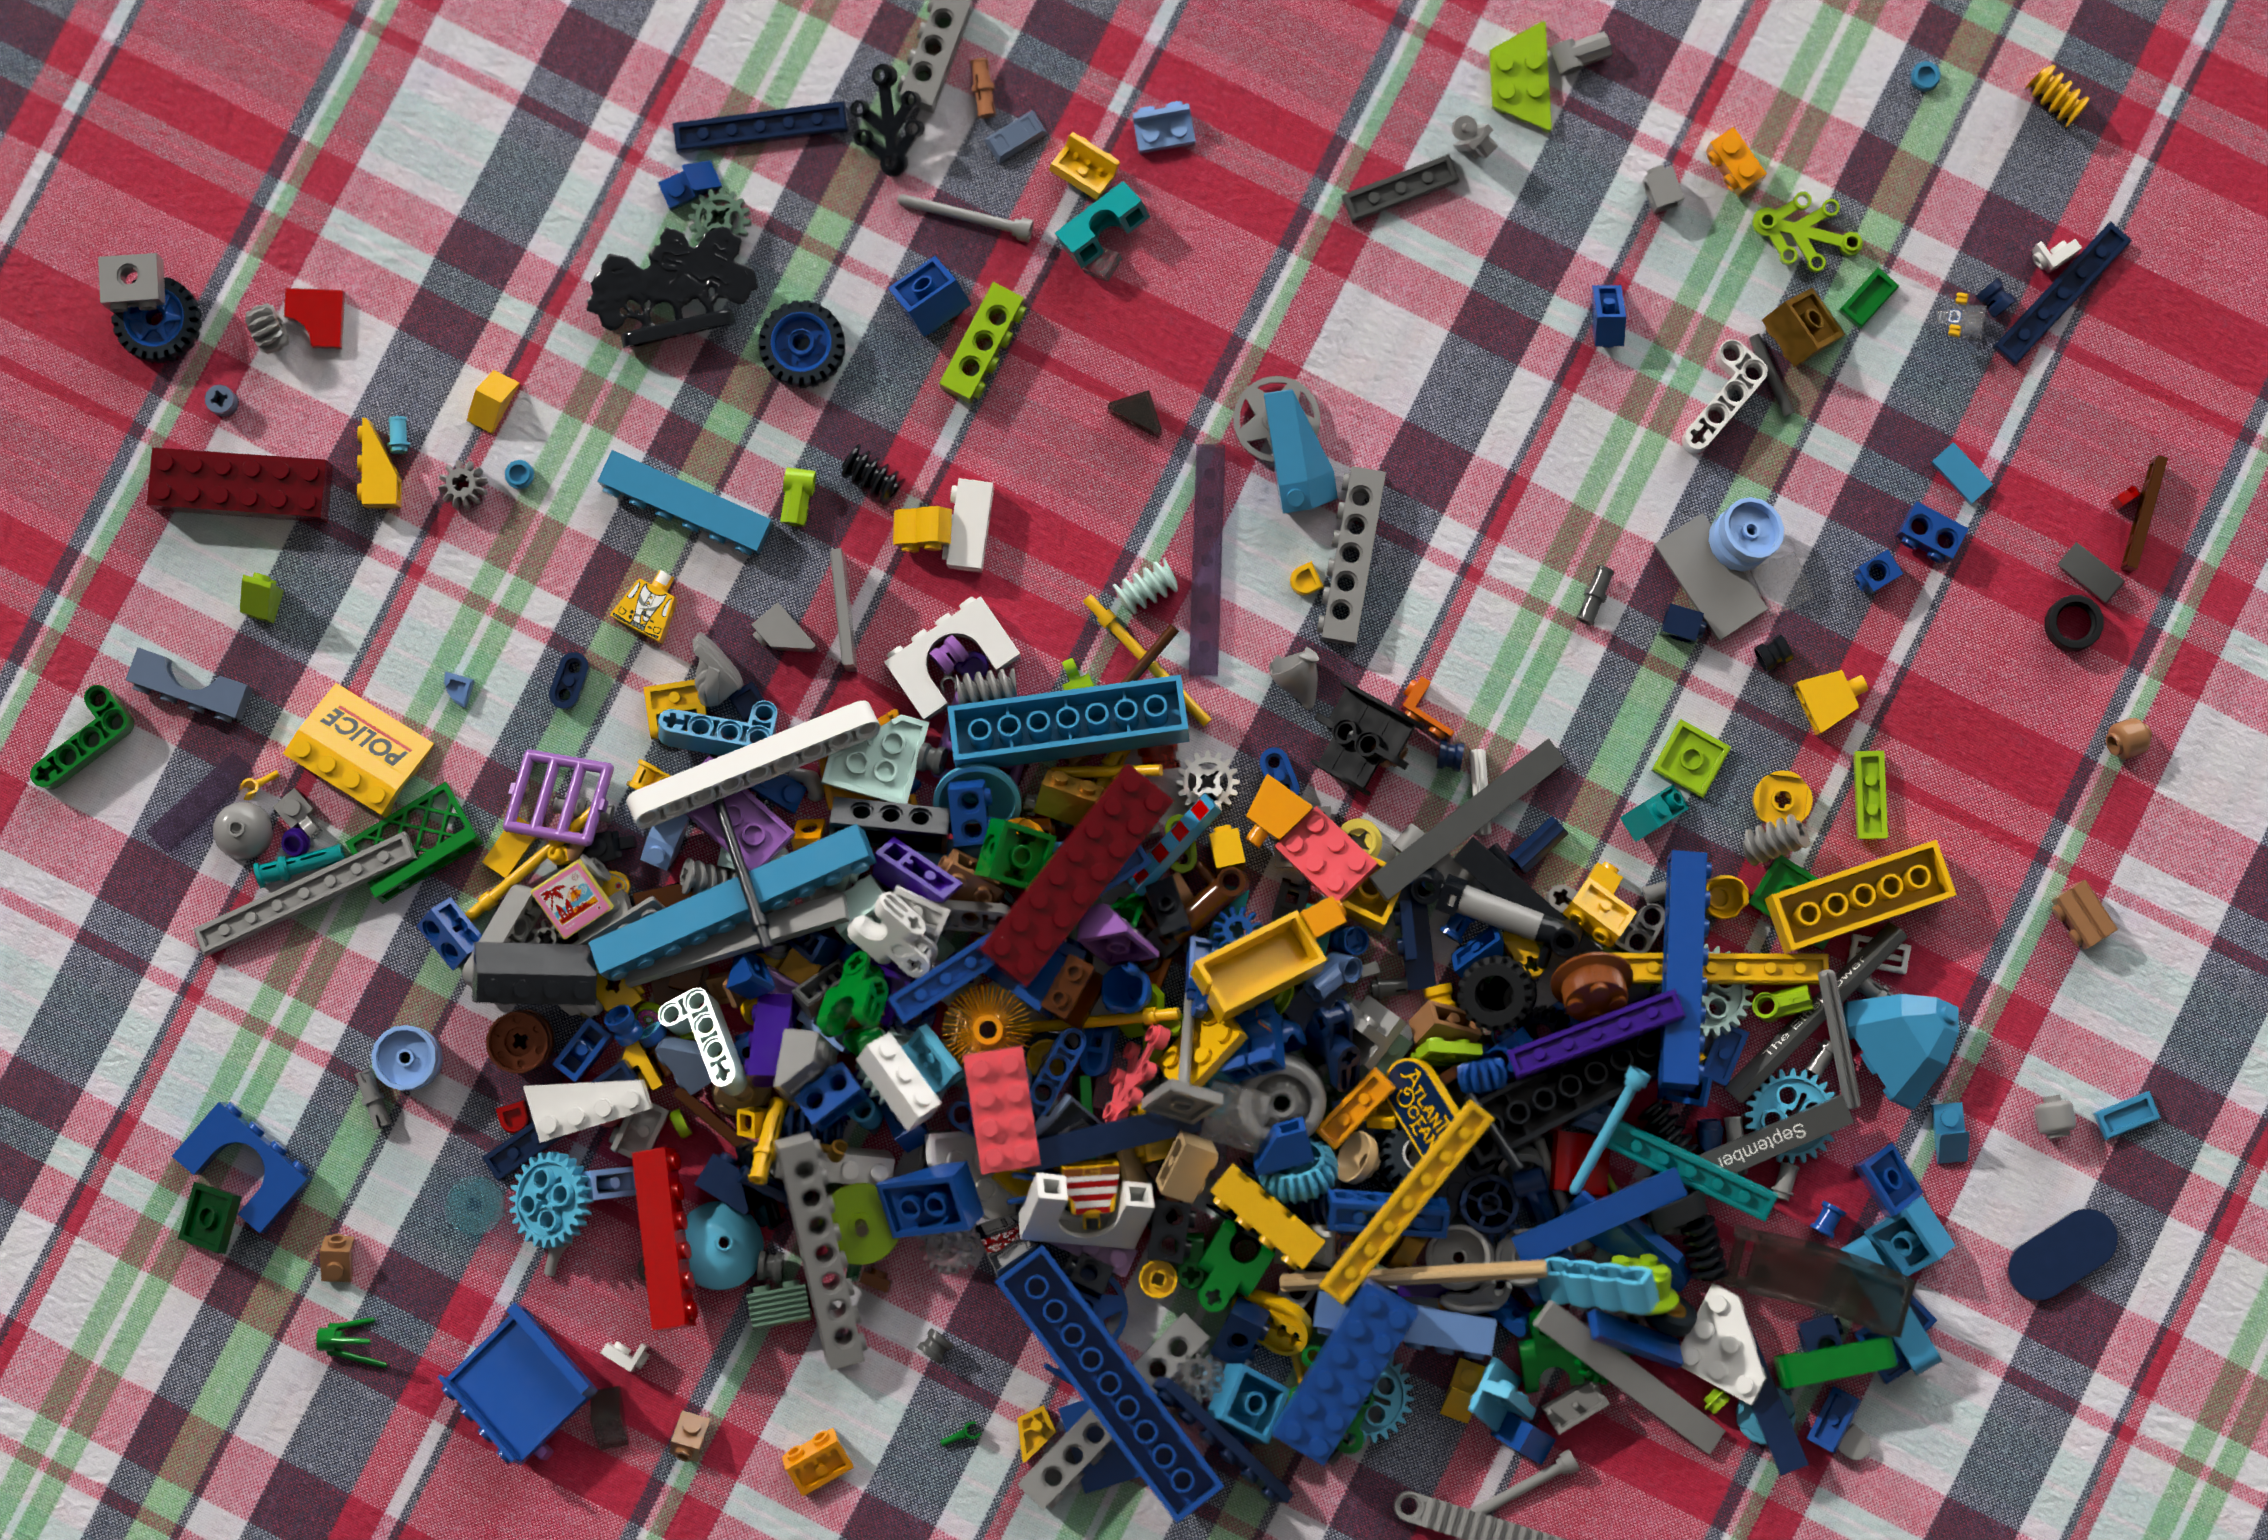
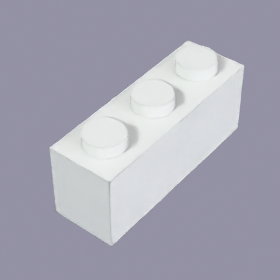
[942,478,994,573]
[856,1032,942,1131]

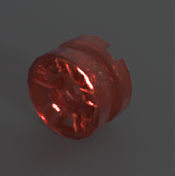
[1137,744,1181,770]

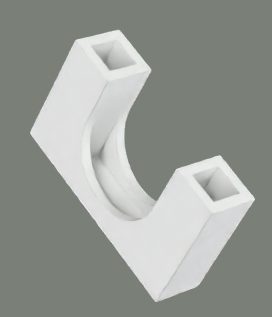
[884,596,1021,721]
[1018,1173,1154,1249]

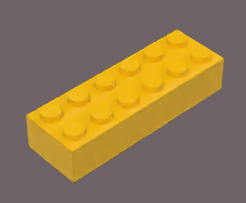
[1765,839,1957,954]

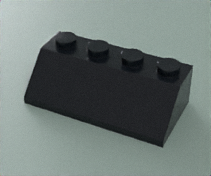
[472,942,597,1005]

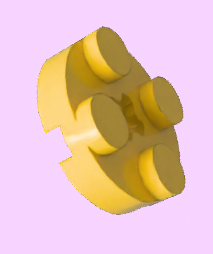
[1752,770,1813,828]

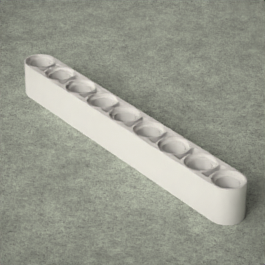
[626,701,881,829]

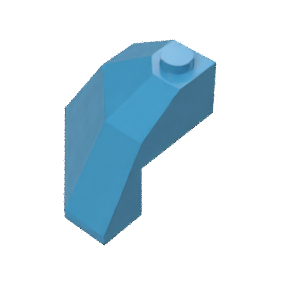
[1843,994,1959,1110]

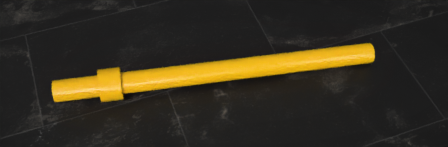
[1083,594,1212,727]
[464,806,591,922]
[1011,1007,1181,1035]

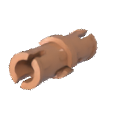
[970,58,996,119]

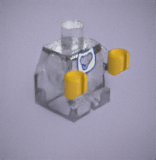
[1937,292,1988,341]

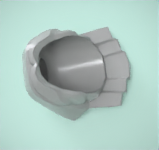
[692,632,744,707]

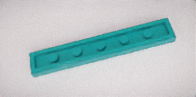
[1606,1120,1778,1222]

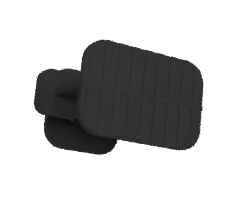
[1310,680,1424,796]

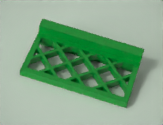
[345,782,483,904]

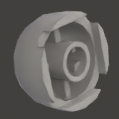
[213,802,273,860]

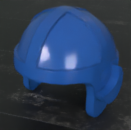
[1102,961,1152,1014]

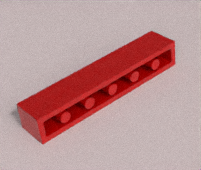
[632,1147,698,1332]

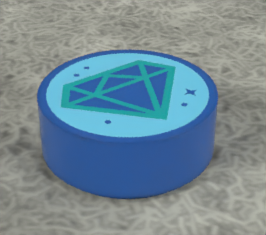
[638,1021,667,1048]

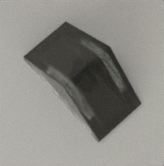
[1107,390,1161,439]
[590,1386,629,1450]

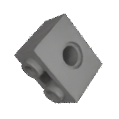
[98,253,166,313]

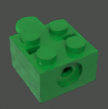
[974,818,1057,890]

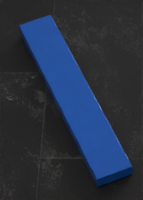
[1511,1167,1688,1261]

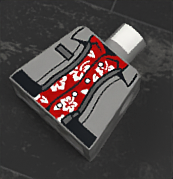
[974,1212,1037,1278]

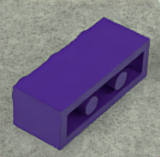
[744,994,799,1088]

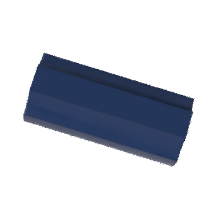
[1509,816,1568,874]

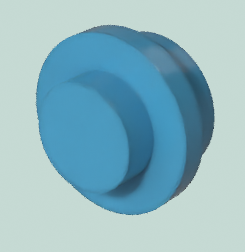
[505,460,534,489]

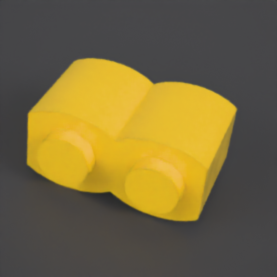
[893,506,952,553]

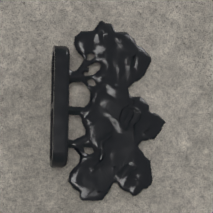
[586,227,758,348]

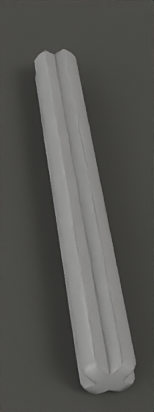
[1818,969,1861,1109]

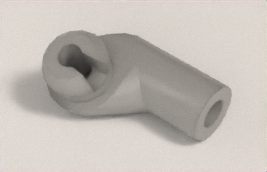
[789,768,824,802]

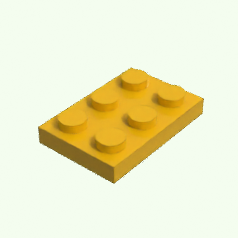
[1156,1005,1248,1088]

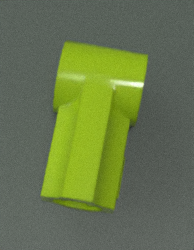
[780,467,816,527]
[1752,984,1814,1023]

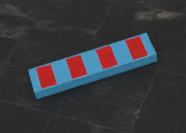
[1126,793,1221,897]

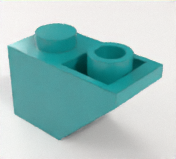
[1620,784,1689,842]

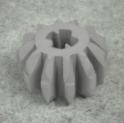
[245,303,289,354]
[438,460,488,510]

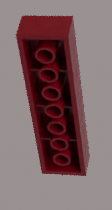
[976,763,1174,989]

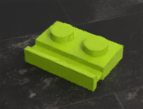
[1410,1037,1483,1067]

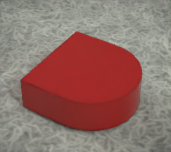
[496,1100,530,1133]

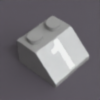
[774,1028,837,1102]

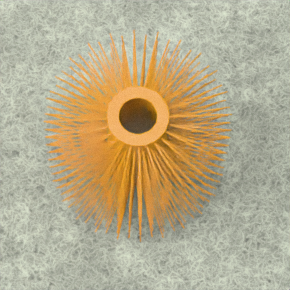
[942,985,1032,1068]

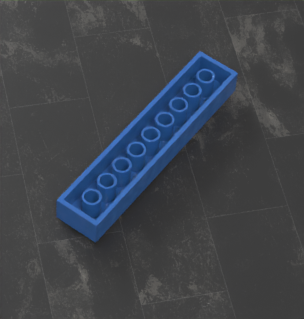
[995,1245,1225,1523]

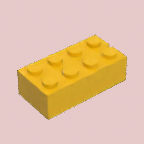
[1190,910,1327,1024]

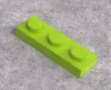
[1853,751,1888,840]

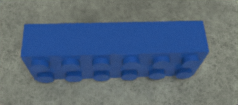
[1272,1277,1419,1466]

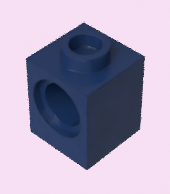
[1659,603,1707,645]

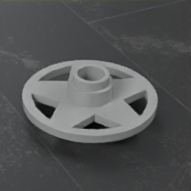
[1233,376,1320,463]

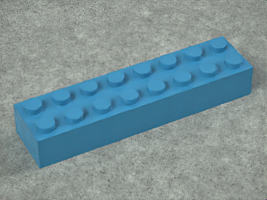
[947,675,1190,768]

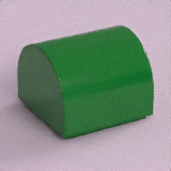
[843,1026,883,1058]

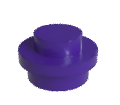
[281,828,311,856]

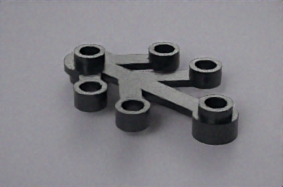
[850,64,925,177]

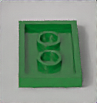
[1748,855,1830,951]

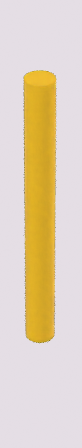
[1051,764,1163,778]

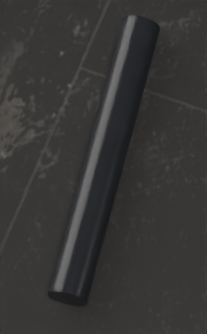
[1463,1092,1524,1173]

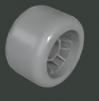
[1237,1052,1326,1141]

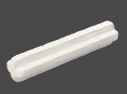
[1469,749,1492,836]

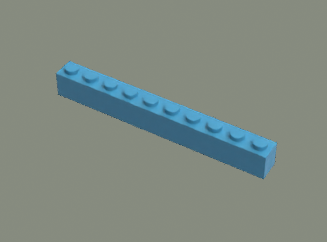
[588,824,877,981]

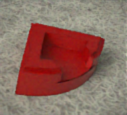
[2111,485,2141,510]

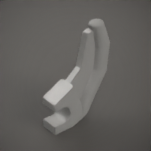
[1439,1280,1512,1315]

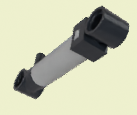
[1411,868,1584,969]

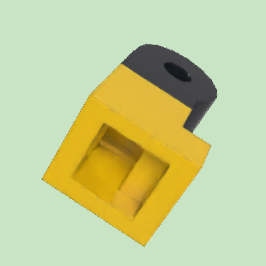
[737,1105,790,1139]

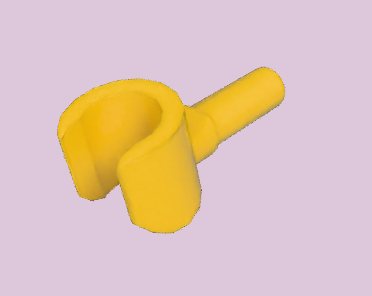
[239,770,280,801]

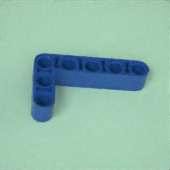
[946,1028,1086,1139]

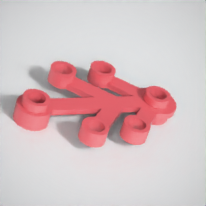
[1103,1024,1171,1122]

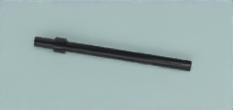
[712,798,774,951]

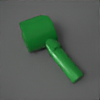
[940,1421,981,1447]

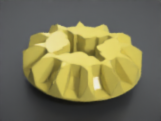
[1340,818,1382,858]

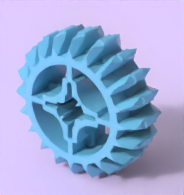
[1258,1138,1338,1205]

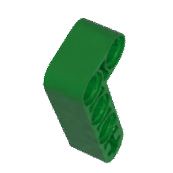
[30,685,134,790]
[1773,1336,1898,1388]

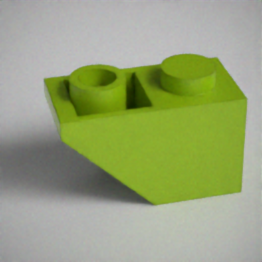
[240,572,284,624]

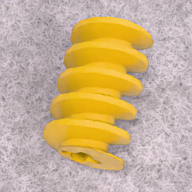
[2025,64,2089,128]

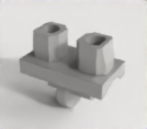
[1452,115,1498,159]

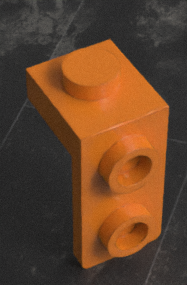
[1401,676,1455,740]

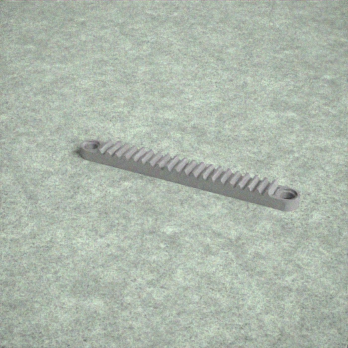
[1393,1491,1567,1540]

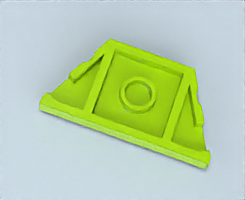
[1489,21,1552,133]

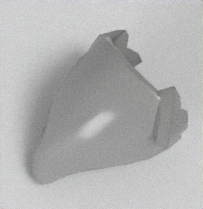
[1269,647,1319,710]

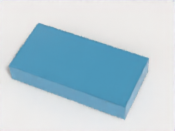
[1931,442,1993,505]
[2093,1091,2161,1140]

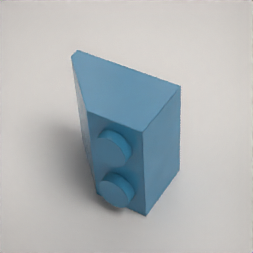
[1864,1196,1955,1281]

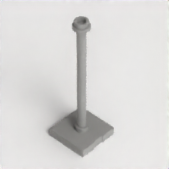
[1141,942,1224,1125]

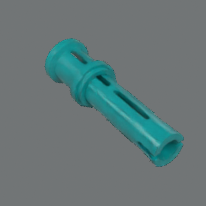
[253,843,345,889]

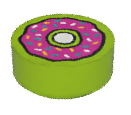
[635,1002,661,1029]
[669,1108,693,1139]

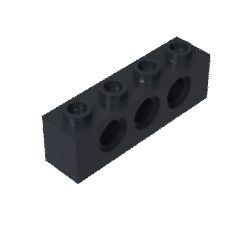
[829,797,951,854]

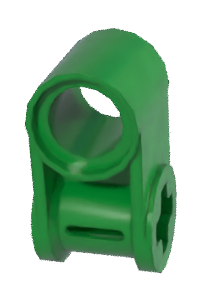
[1174,1232,1205,1290]

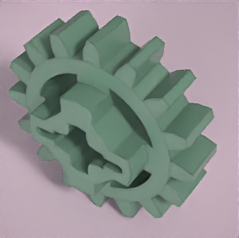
[688,188,752,245]

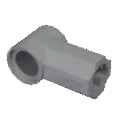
[1550,31,1613,76]

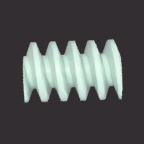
[1113,557,1178,615]

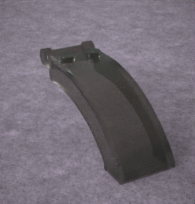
[1721,1225,1915,1338]

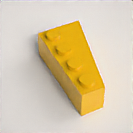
[1210,1164,1326,1270]

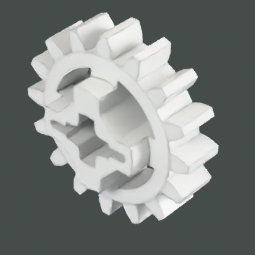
[1176,750,1240,812]

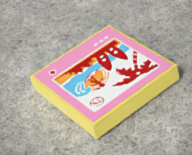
[530,859,614,940]

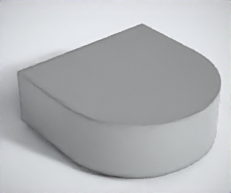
[1837,1423,1871,1460]

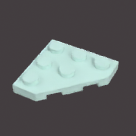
[821,714,930,804]

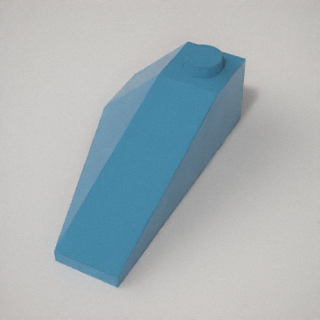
[1263,389,1338,514]

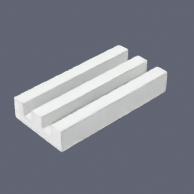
[1847,934,1911,975]

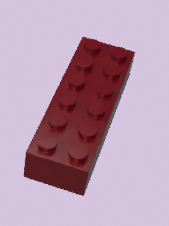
[147,447,333,523]

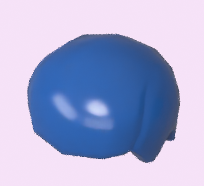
[1282,1019,1308,1053]

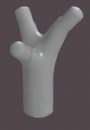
[543,1242,573,1276]

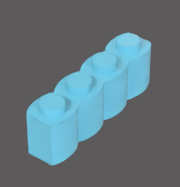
[1537,1257,1659,1315]

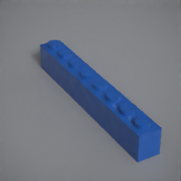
[1658,850,1712,1091]

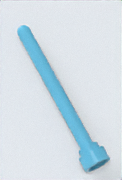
[1569,1065,1651,1195]

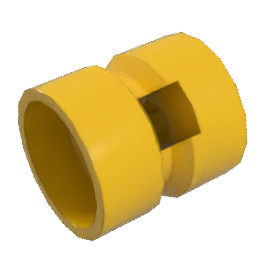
[1139,1259,1177,1299]

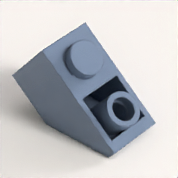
[655,1036,712,1096]

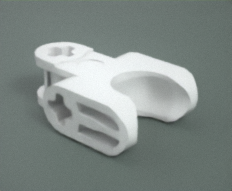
[847,892,938,978]

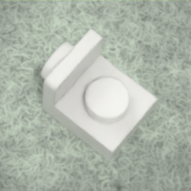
[2032,239,2082,274]
[601,1341,650,1372]

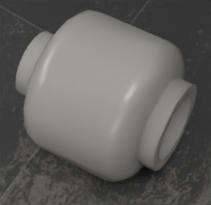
[2034,1095,2076,1139]

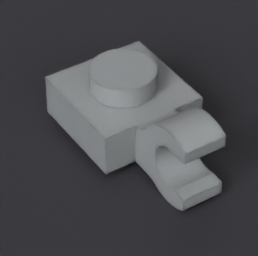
[273,788,322,839]

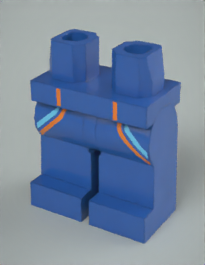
[1221,998,1286,1083]

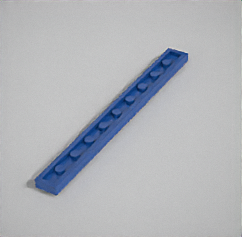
[887,844,1152,1024]

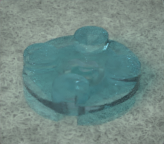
[445,1176,505,1235]

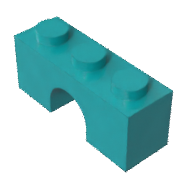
[1055,181,1150,269]

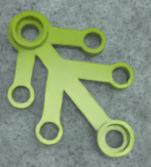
[1752,191,1863,273]

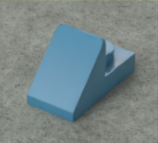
[1931,1102,1970,1164]

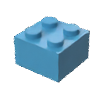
[1207,1364,1291,1444]

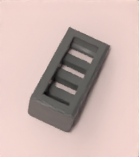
[792,958,845,1020]

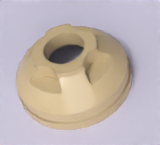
[1336,1131,1381,1185]

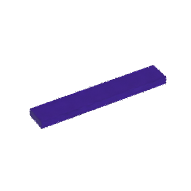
[1507,989,1686,1080]

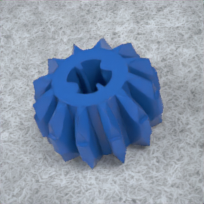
[1213,906,1262,949]
[1457,1057,1508,1094]

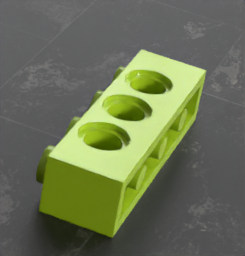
[939,282,1027,404]

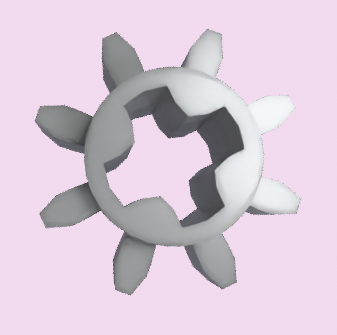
[529,921,563,944]

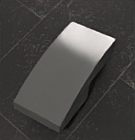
[2057,542,2125,604]

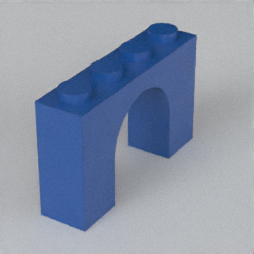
[172,1102,312,1233]

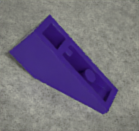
[872,837,962,903]

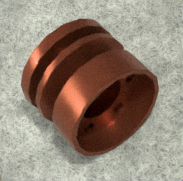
[486,1009,555,1073]

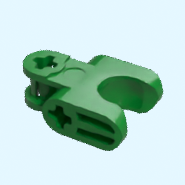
[817,951,888,1038]
[1197,1218,1276,1312]
[1517,1304,1584,1394]

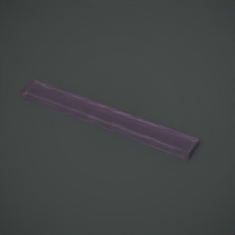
[1189,444,1225,677]

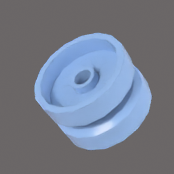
[1709,497,1784,572]
[371,1025,443,1091]

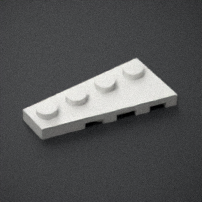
[523,1080,653,1143]

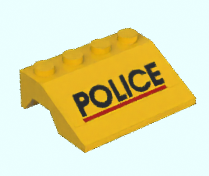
[283,683,435,817]

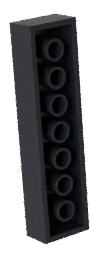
[1459,1028,1660,1173]

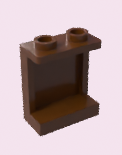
[1040,953,1103,1030]

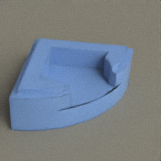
[444,671,475,708]

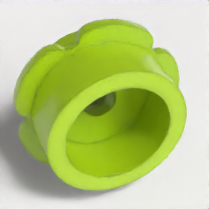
[1703,1388,1731,1415]

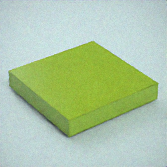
[1651,719,1731,799]

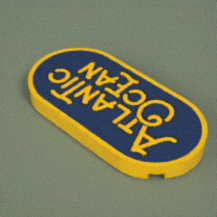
[1386,1058,1465,1157]

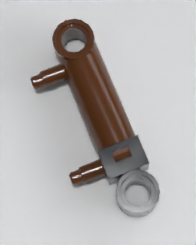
[1135,861,1250,973]

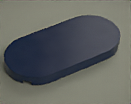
[2007,1209,2118,1300]

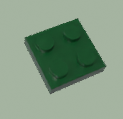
[178,1182,242,1254]

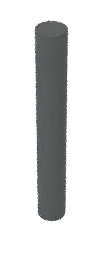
[1749,334,1795,417]

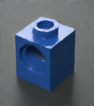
[1853,549,1903,595]

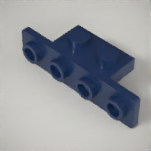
[1393,880,1436,991]

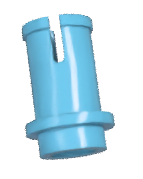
[387,416,410,454]

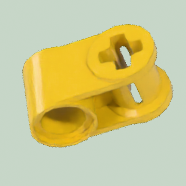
[626,759,671,790]
[1502,931,1544,980]

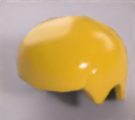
[1705,875,1749,920]

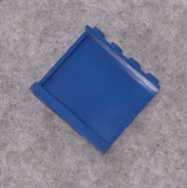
[437,1302,599,1466]

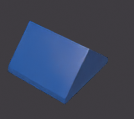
[1853,1142,1924,1217]

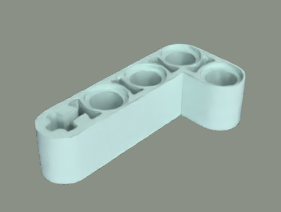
[658,988,747,1096]

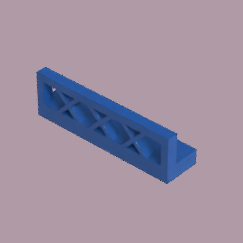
[1327,1189,1450,1239]

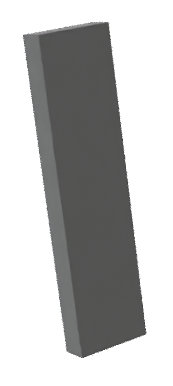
[1341,154,1460,223]

